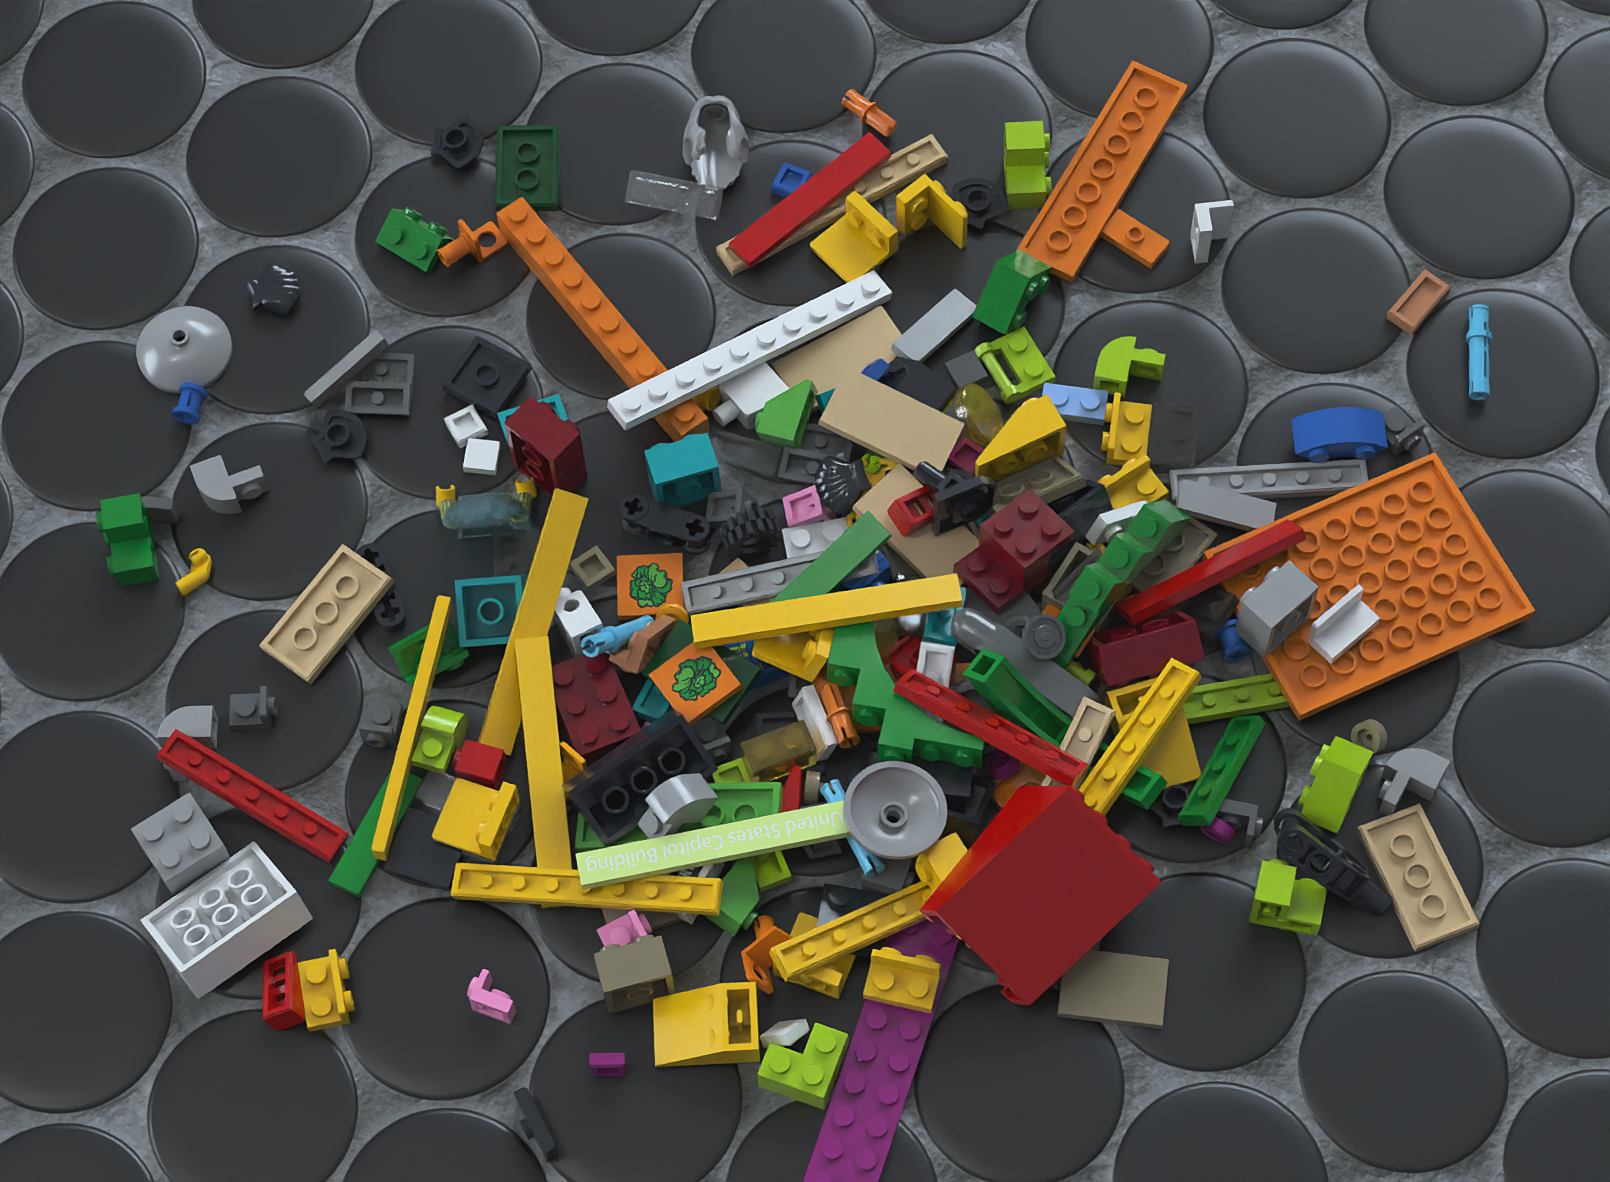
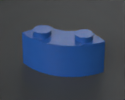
[1291,407,1388,463]

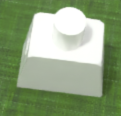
[712,362,789,429]
[554,588,611,658]

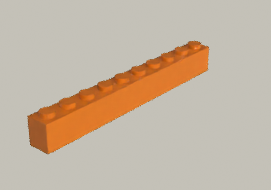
[496,197,710,442]

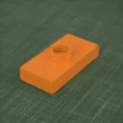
[1100,209,1170,269]

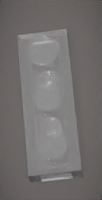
[625,170,724,220]

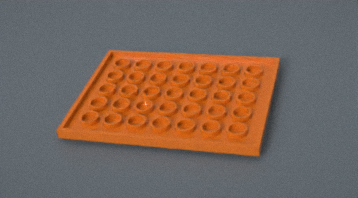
[1203,452,1535,721]

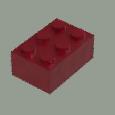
[504,396,588,497]
[1086,609,1205,688]
[552,652,641,767]

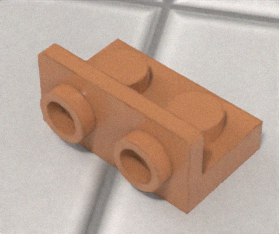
[609,614,676,674]

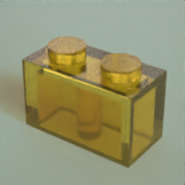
[740,719,817,783]

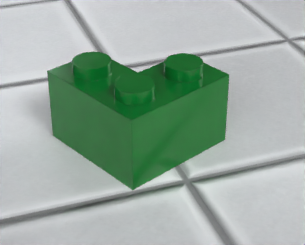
[972,250,1051,334]
[96,493,159,587]

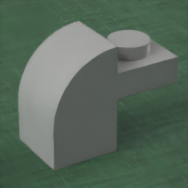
[190,455,269,514]
[157,706,218,781]
[1378,748,1450,815]
[638,773,718,839]

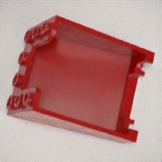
[919,786,1161,1005]

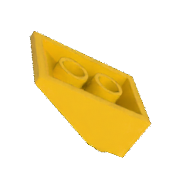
[975,394,1066,481]

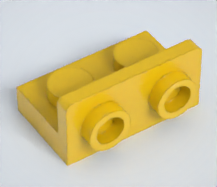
[1101,392,1152,466]
[1097,455,1169,510]
[863,947,941,1014]
[298,949,355,1032]

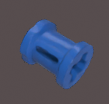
[171,383,208,425]
[1213,619,1252,663]

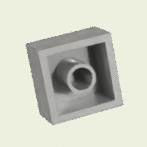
[1235,560,1319,658]
[131,792,230,896]

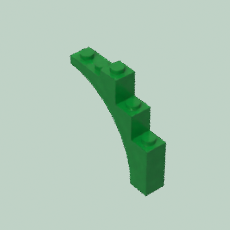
[1051,500,1191,668]
[827,621,985,768]
[963,648,1168,810]

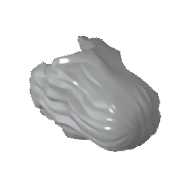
[683,95,749,192]

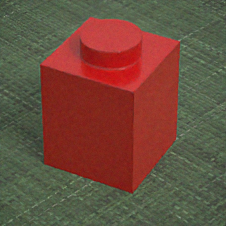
[452,739,507,790]

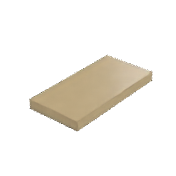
[771,305,902,414]
[818,366,964,472]
[852,463,979,587]
[259,544,394,685]
[1357,803,1479,952]

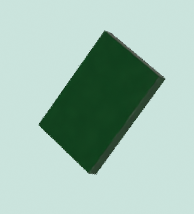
[495,125,560,212]
[642,619,763,726]

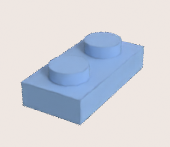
[1042,383,1108,425]

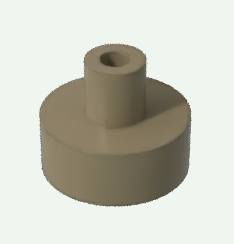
[1351,719,1387,754]
[804,771,833,805]

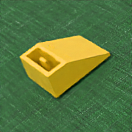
[1104,677,1201,790]
[653,982,760,1067]

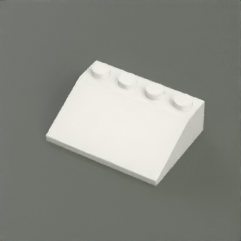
[140,841,313,999]

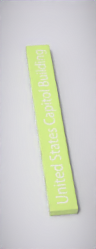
[576,800,851,890]

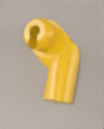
[175,548,212,596]

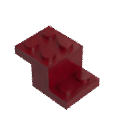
[953,488,1075,615]

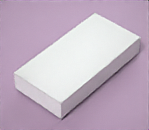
[792,685,838,761]

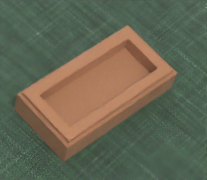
[1386,269,1451,335]

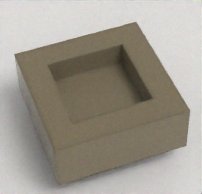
[569,545,616,592]

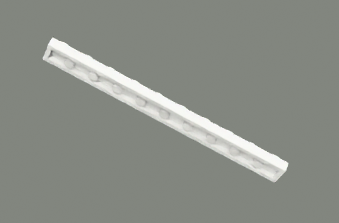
[607,270,892,431]

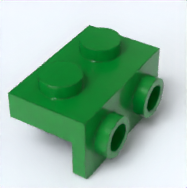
[375,207,454,272]
[388,620,470,688]

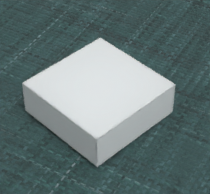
[444,404,488,448]
[463,438,501,475]
[759,1019,810,1048]

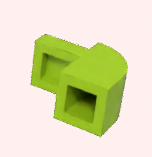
[1093,336,1166,397]
[411,705,470,774]

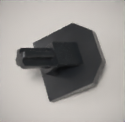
[913,461,998,536]

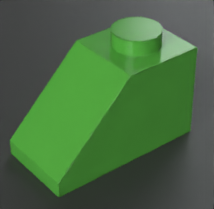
[754,380,818,449]
[704,856,760,937]

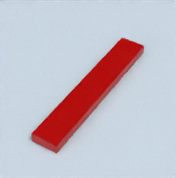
[729,132,891,268]
[1116,519,1306,626]
[893,669,1089,786]
[157,729,349,864]

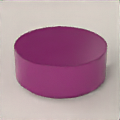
[984,749,1020,780]
[1200,817,1236,844]

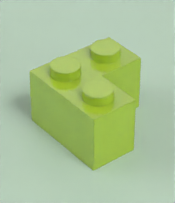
[1003,121,1052,210]
[1298,736,1374,834]
[1249,859,1327,936]
[757,1022,849,1110]

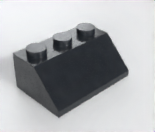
[850,356,958,458]
[1047,479,1113,569]

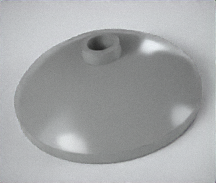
[136,306,233,393]
[843,761,947,860]

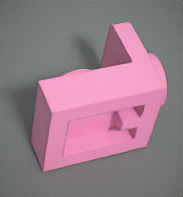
[782,485,836,528]
[596,910,652,947]
[467,969,516,1024]

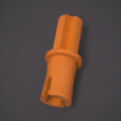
[841,89,897,137]
[820,684,860,749]

